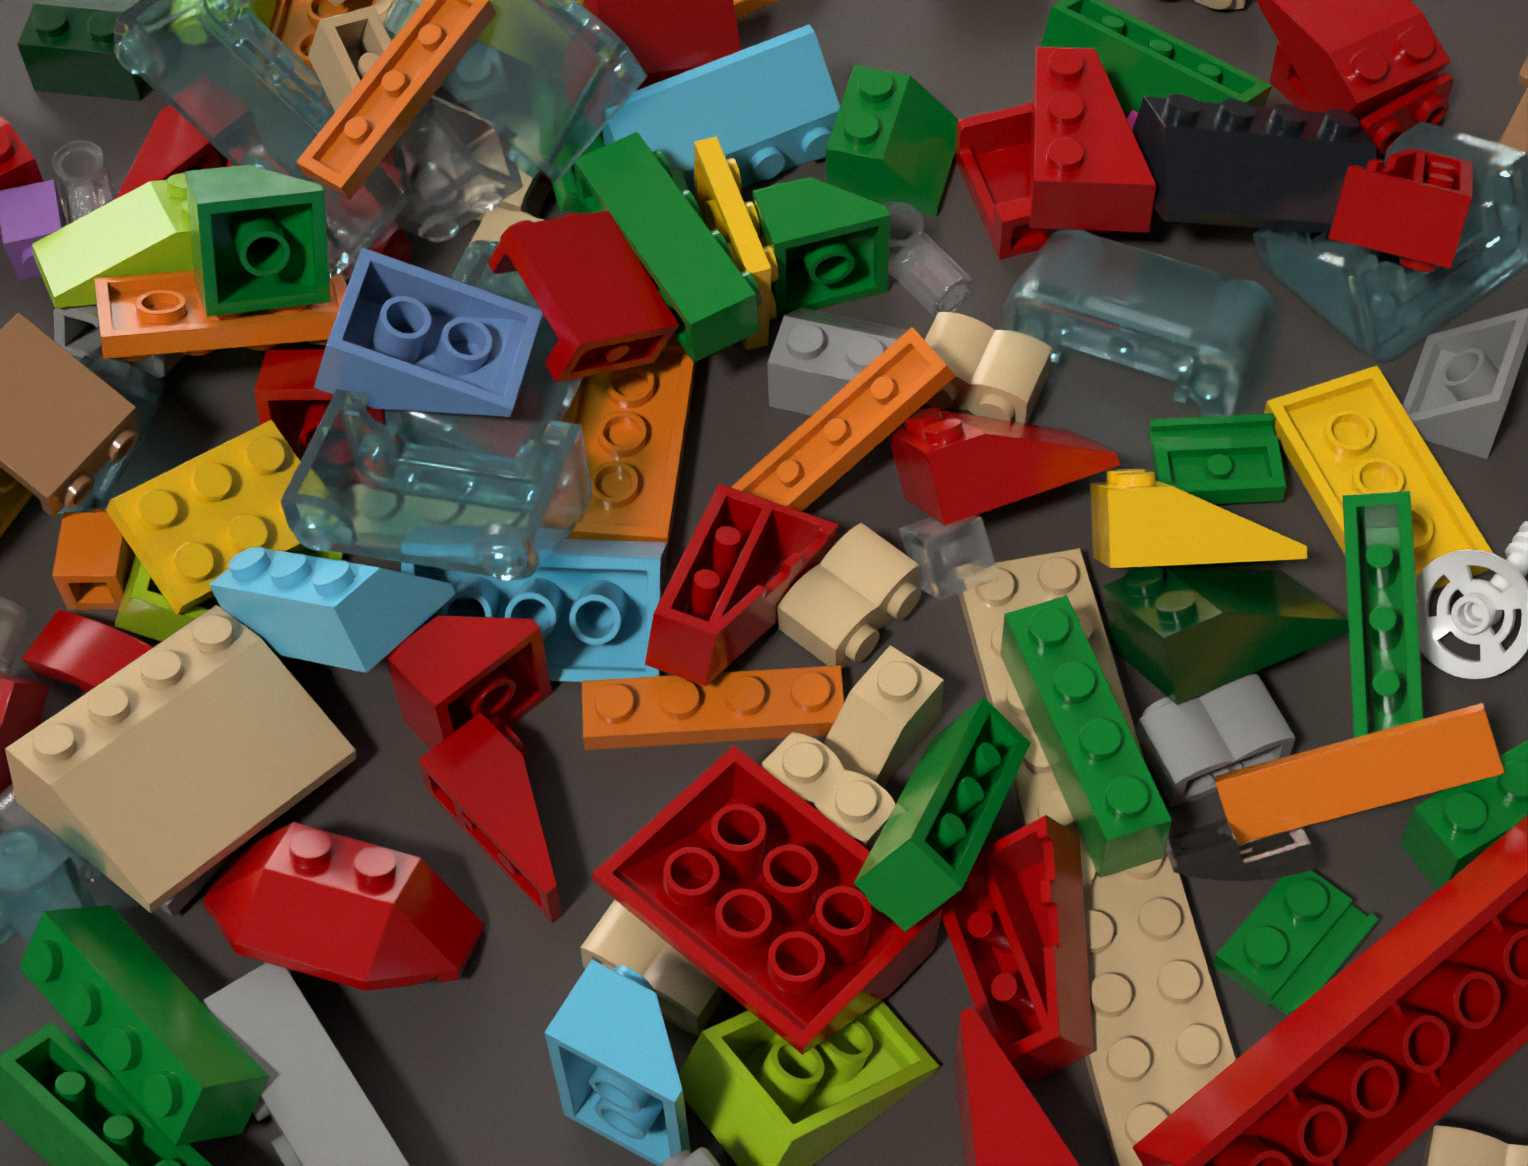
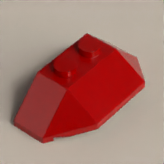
[203,822,484,991]

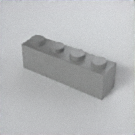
[204,963,410,1166]

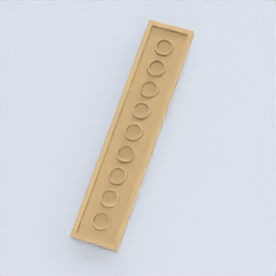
[955,548,1236,1166]

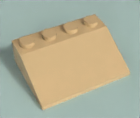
[5,605,356,913]

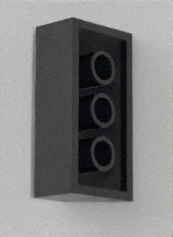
[1132,94,1377,233]

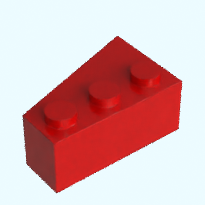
[1030,47,1156,232]
[1328,147,1473,272]
[645,483,839,686]
[940,815,1094,1082]

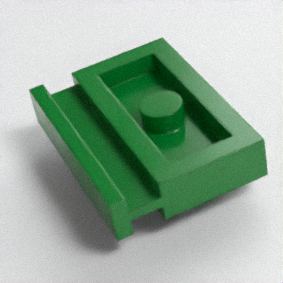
[1148,413,1286,504]
[1212,860,1379,1016]

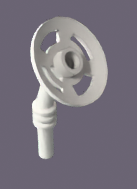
[1416,521,1528,679]

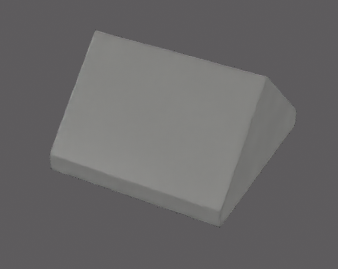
[1403,308,1528,459]

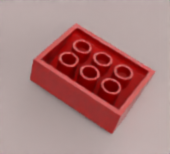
[592,745,943,1055]

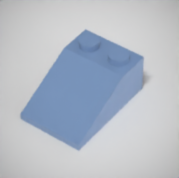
[314,247,543,417]

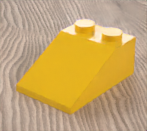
[1090,469,1307,568]

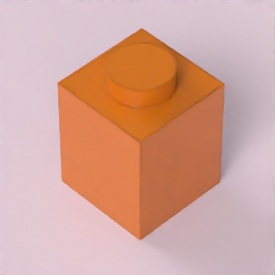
[52,509,135,610]

